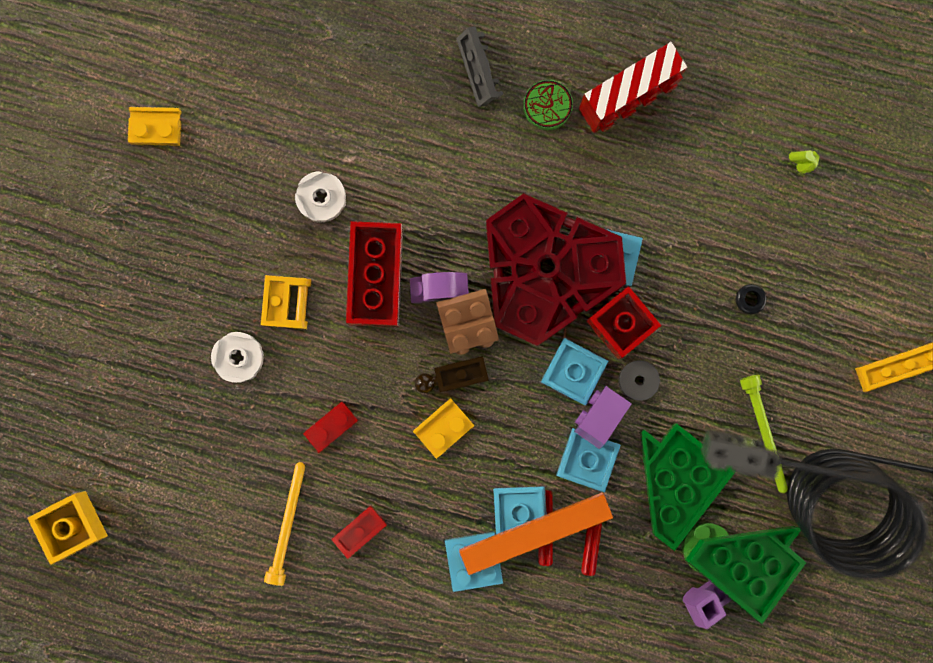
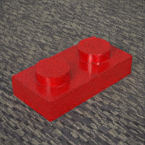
[303,401,359,453]
[331,505,387,559]

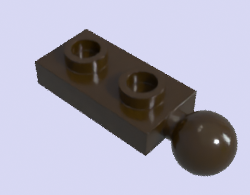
[415,356,489,393]

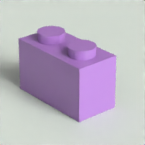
[574,386,631,449]

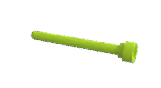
[740,374,788,494]

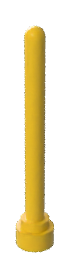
[264,462,305,586]

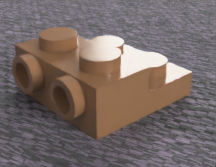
[436,289,499,355]

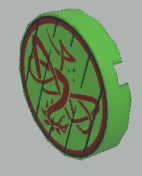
[524,80,573,130]

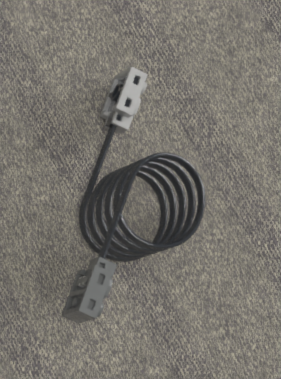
[702,429,933,580]

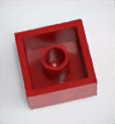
[586,286,662,359]

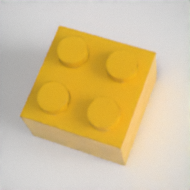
[27,491,108,565]

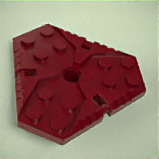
[486,193,626,346]

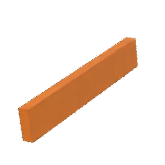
[459,492,613,575]

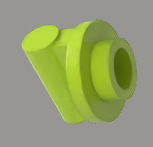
[789,150,819,174]

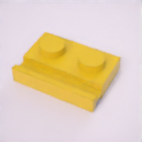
[128,107,181,146]
[413,398,475,459]

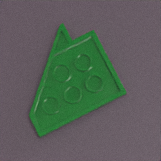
[640,423,735,551]
[685,526,807,624]

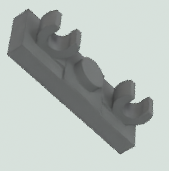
[456,26,503,107]

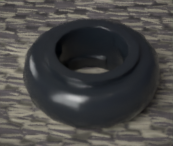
[735,284,767,315]

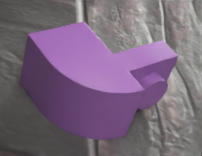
[410,272,469,303]
[683,581,732,629]

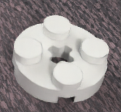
[295,171,346,223]
[211,332,264,383]

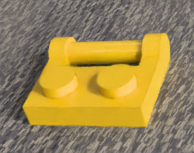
[261,275,311,329]

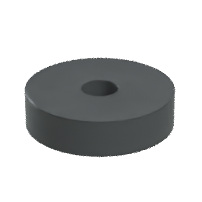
[618,360,660,401]

